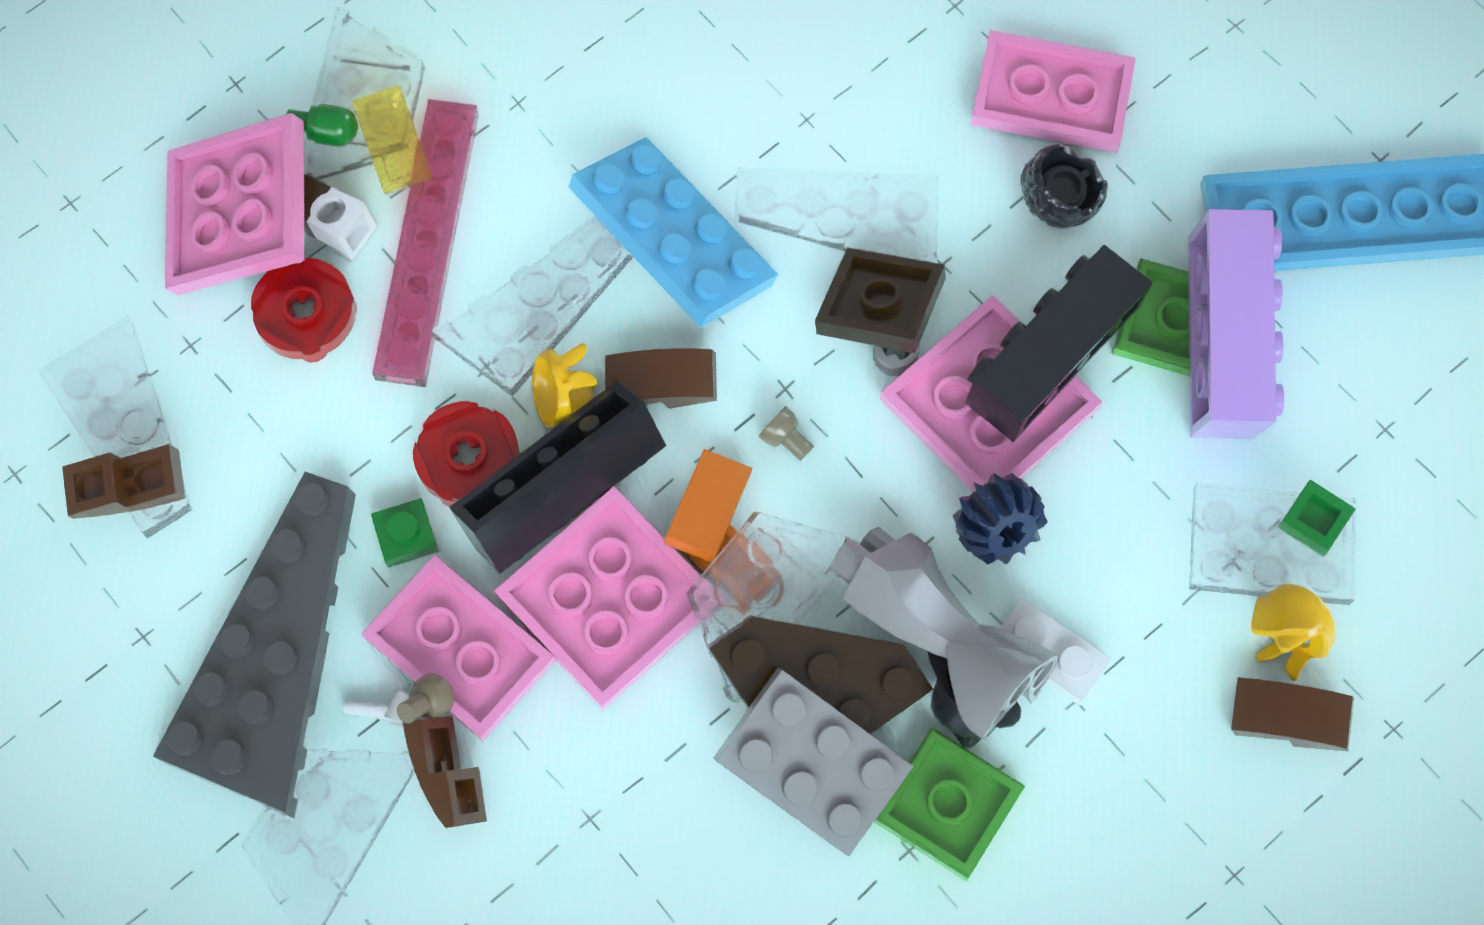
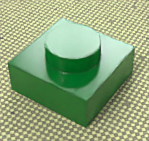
[1278,479,1356,557]
[371,498,439,568]

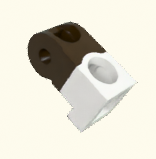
[304,174,377,262]

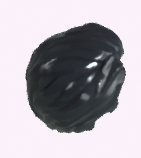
[1020,144,1108,229]

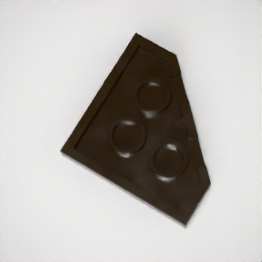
[706,615,933,734]

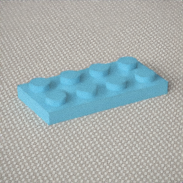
[568,137,778,328]

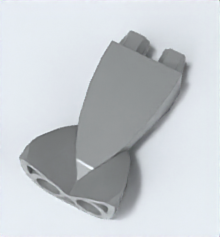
[829,527,1058,739]

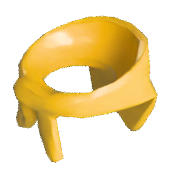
[531,343,598,430]
[1250,583,1336,681]

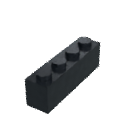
[965,244,1153,443]
[449,381,667,574]

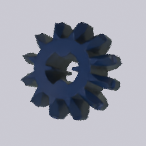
[952,473,1048,565]

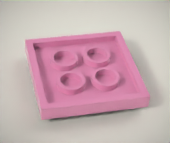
[165,113,305,295]
[880,295,1103,493]
[494,486,722,711]

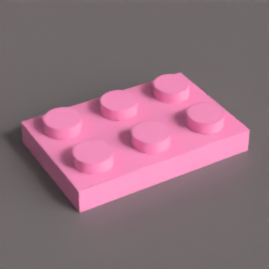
[970,30,1136,153]
[361,555,556,742]

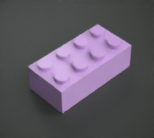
[1188,209,1284,439]

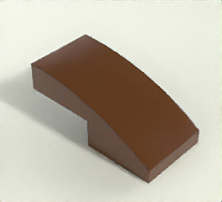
[605,348,717,409]
[62,444,186,519]
[1231,677,1354,752]
[402,716,487,828]

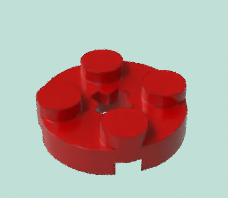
[251,258,357,363]
[412,401,520,507]

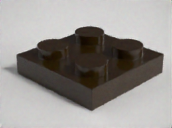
[815,247,946,353]

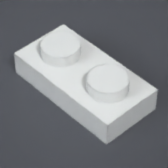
[1000,597,1112,706]

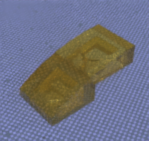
[351,85,433,195]

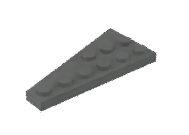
[153,471,356,819]

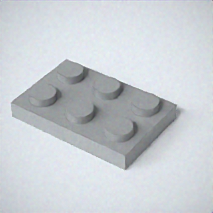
[713,668,913,857]

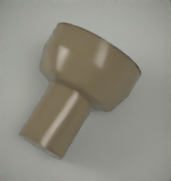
[758,406,814,461]
[397,673,454,724]

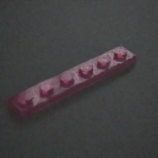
[372,99,479,387]

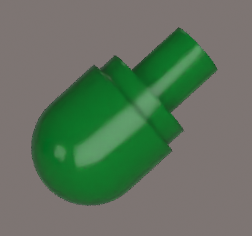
[287,103,358,147]

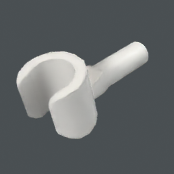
[344,690,419,729]

